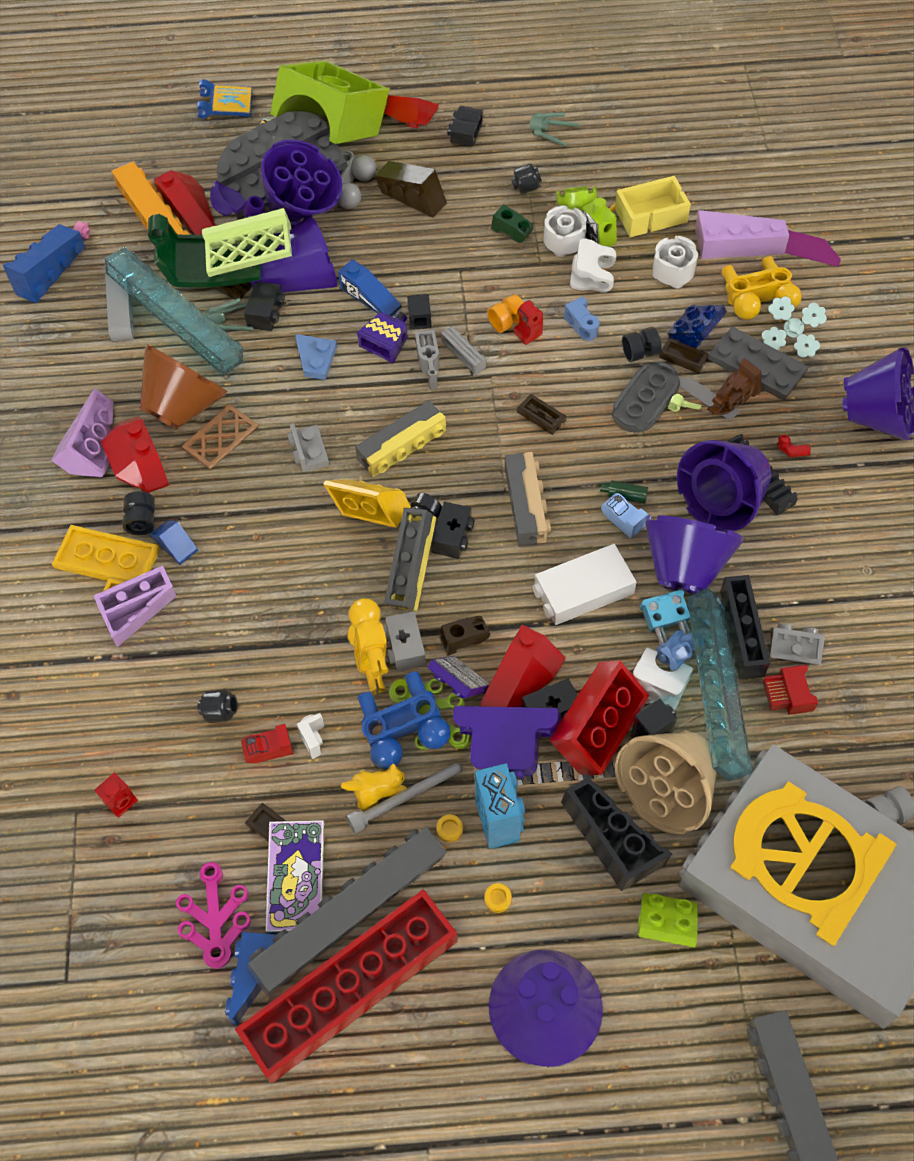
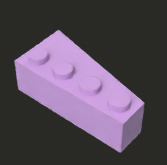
[695,210,789,259]

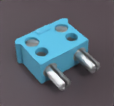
[639,590,691,645]

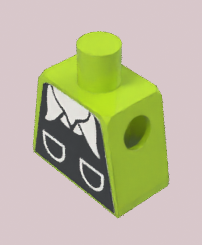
[581,198,617,247]

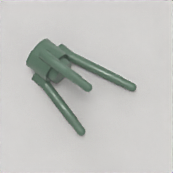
[530,112,579,147]
[205,298,254,331]

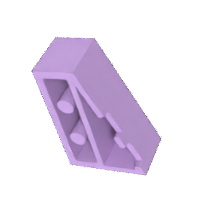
[93,566,176,647]

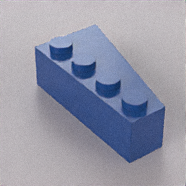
[2,224,85,303]

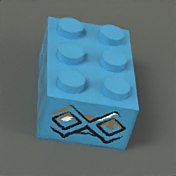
[475,763,525,849]

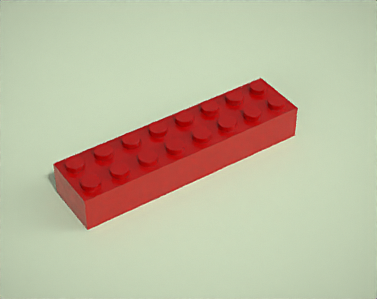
[235,889,458,1084]

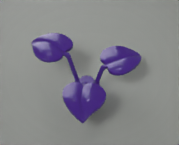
[210,180,299,237]

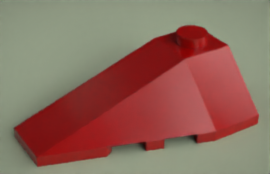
[384,95,439,129]
[153,170,216,235]
[479,625,566,707]

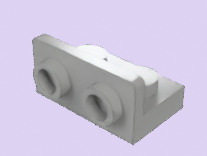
[287,423,329,472]
[769,623,825,665]

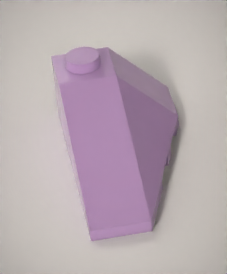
[51,388,113,477]

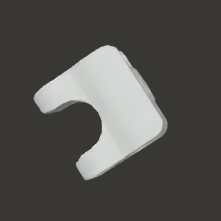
[570,239,617,292]
[633,648,693,711]

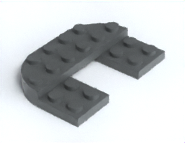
[217,111,348,220]

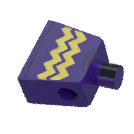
[357,311,408,363]

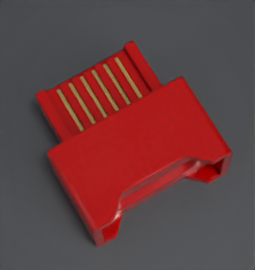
[762,664,818,715]

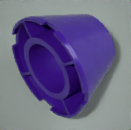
[677,440,771,533]

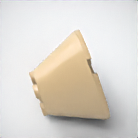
[615,730,718,835]

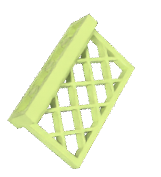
[202,208,292,277]

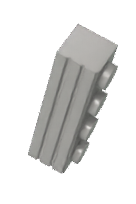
[441,327,486,375]

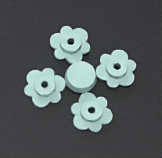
[762,297,827,358]

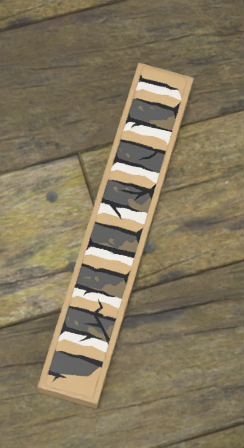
[473,755,617,791]

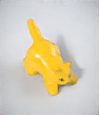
[341,764,407,811]

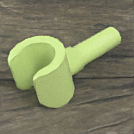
[668,394,701,412]

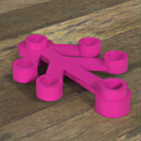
[176,862,251,969]

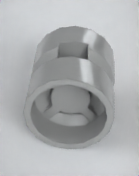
[865,786,914,824]

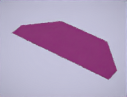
[785,230,841,267]

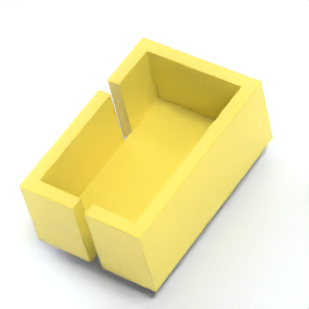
[615,176,691,237]

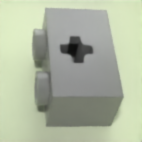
[383,611,426,672]

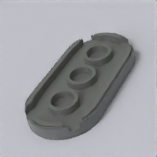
[612,362,680,433]

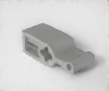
[415,329,439,390]

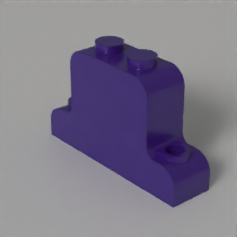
[453,706,561,780]

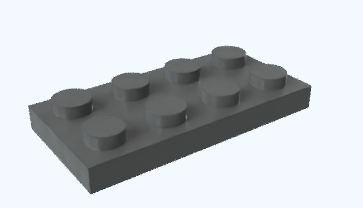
[708,326,808,401]

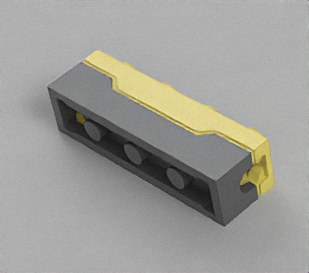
[355,400,446,477]
[384,507,436,612]

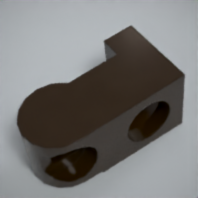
[439,616,490,656]

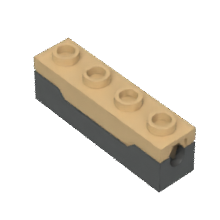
[504,452,551,546]

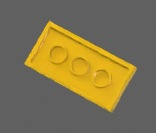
[52,525,160,582]

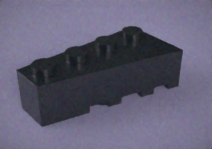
[561,777,672,891]

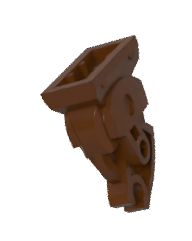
[707,358,761,415]

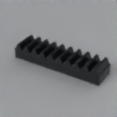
[726,434,798,516]

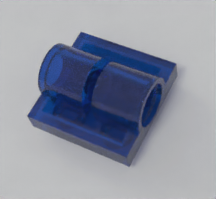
[667,304,727,349]

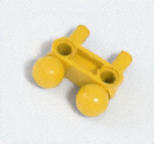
[721,256,802,320]
[347,598,388,695]

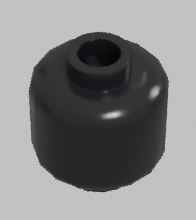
[511,163,542,194]
[197,689,238,723]

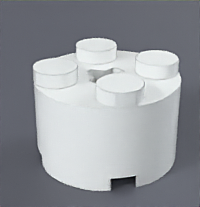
[544,206,587,257]
[652,236,698,288]

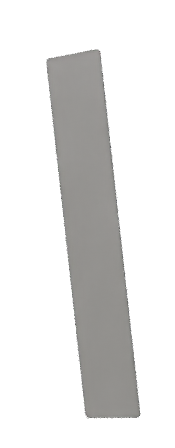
[679,377,740,421]

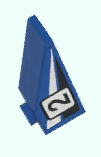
[338,259,401,316]

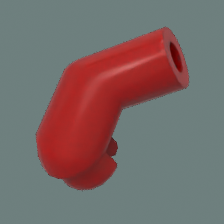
[776,435,811,457]

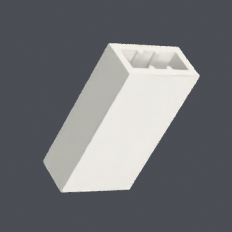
[532,544,637,625]

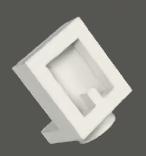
[297,713,324,759]

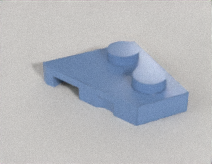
[295,334,337,380]

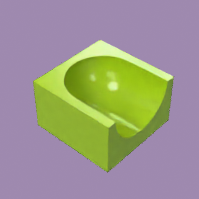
[270,60,389,144]

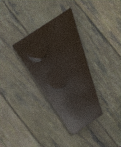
[375,161,447,218]

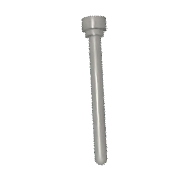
[346,763,462,834]

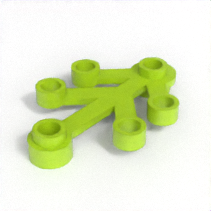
[389,678,471,751]

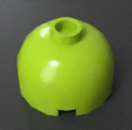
[555,186,598,210]

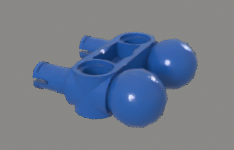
[357,671,451,770]

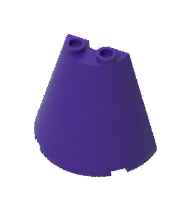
[250,217,338,293]

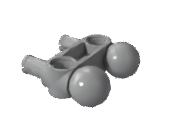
[334,150,377,209]

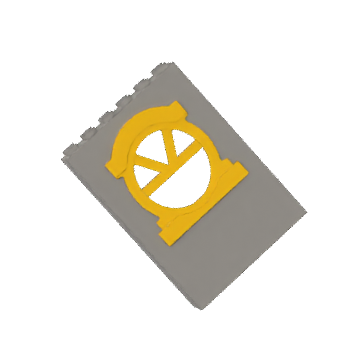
[679,744,914,1029]

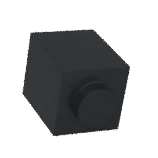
[407,294,432,330]

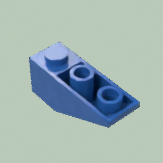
[225,932,276,1025]

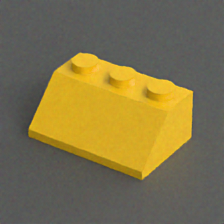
[323,479,411,528]

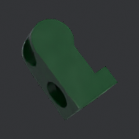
[491,204,533,243]

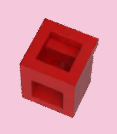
[94,772,138,818]

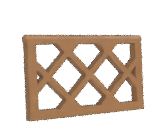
[181,404,259,470]

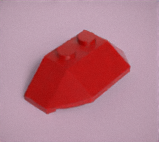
[101,416,169,493]

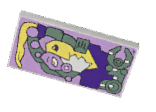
[266,821,324,933]

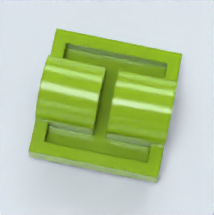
[637,892,698,947]

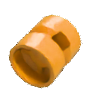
[487,294,524,333]

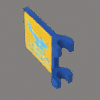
[197,79,252,118]

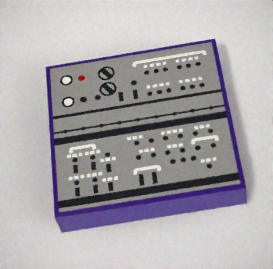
[428,656,490,698]

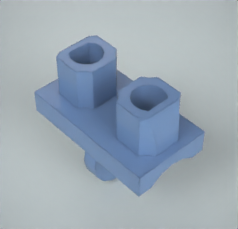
[656,630,701,671]

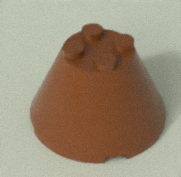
[139,344,228,430]

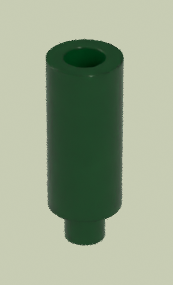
[600,480,648,504]

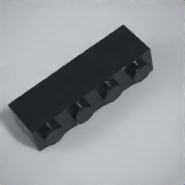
[720,575,770,680]

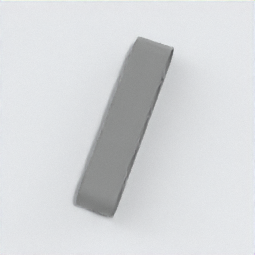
[104,256,134,342]

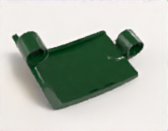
[148,214,276,288]

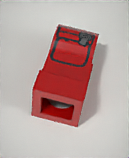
[514,300,544,345]
[241,724,294,763]

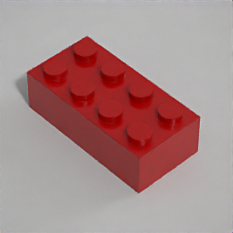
[549,660,650,775]

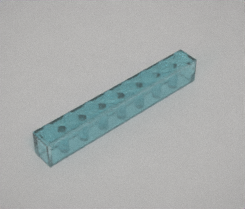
[105,247,243,376]
[687,588,753,781]

